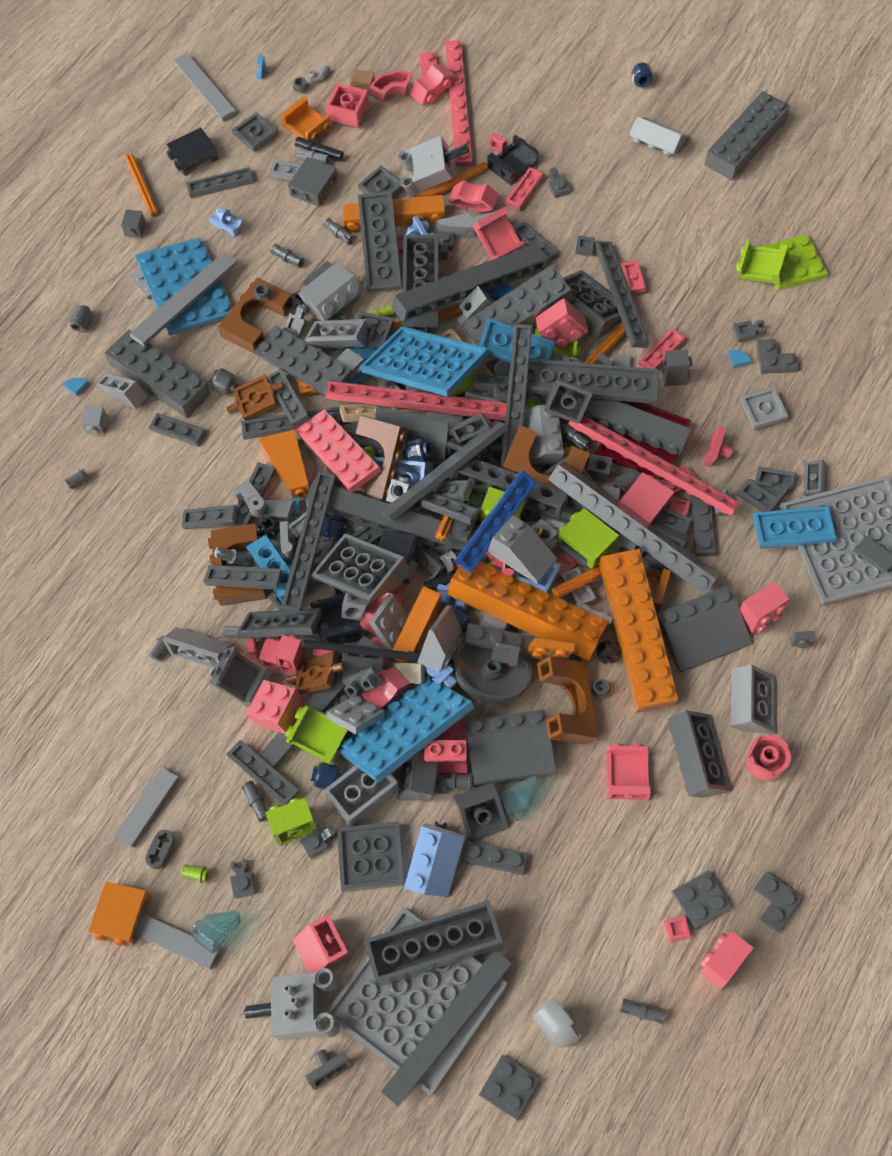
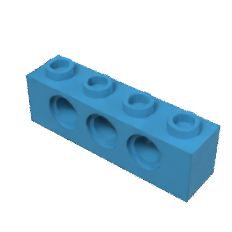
[246,535,292,602]

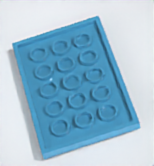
[135,237,232,336]
[360,326,489,397]
[337,676,474,783]

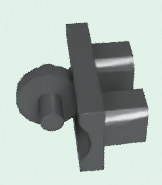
[342,666,383,698]

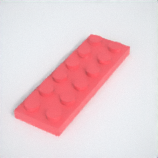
[295,409,381,493]

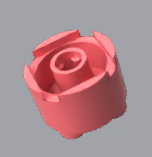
[745,734,791,782]

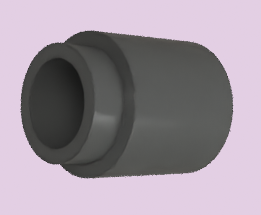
[70,305,92,332]
[613,469,640,495]

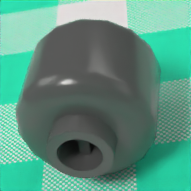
[210,368,238,395]

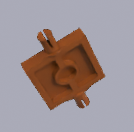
[226,375,284,420]
[286,652,346,695]

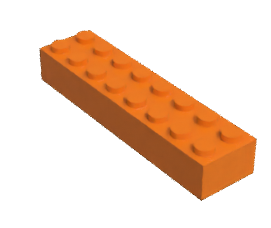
[599,549,678,712]
[447,562,608,661]

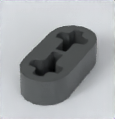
[145,830,175,870]

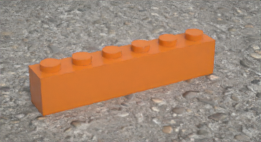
[342,195,445,231]

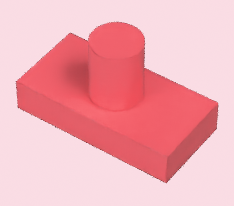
[703,426,733,467]

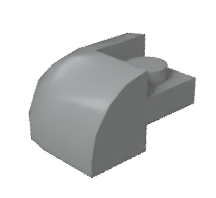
[533,997,582,1047]

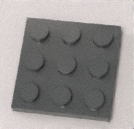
[337,821,405,891]

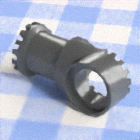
[435,772,473,794]

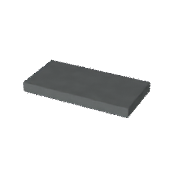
[237,608,323,639]

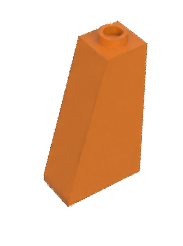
[259,430,310,498]
[392,586,442,663]

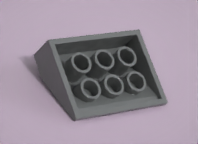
[563,270,622,339]
[373,406,450,470]
[311,534,411,603]
[657,586,752,673]
[465,709,556,785]

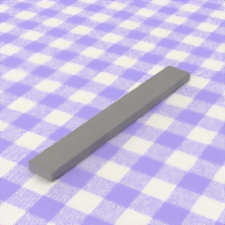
[130,252,237,346]

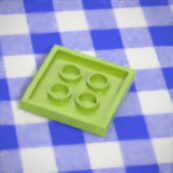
[760,234,828,291]

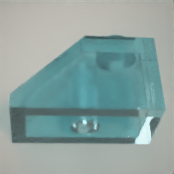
[498,776,536,821]
[192,910,241,954]

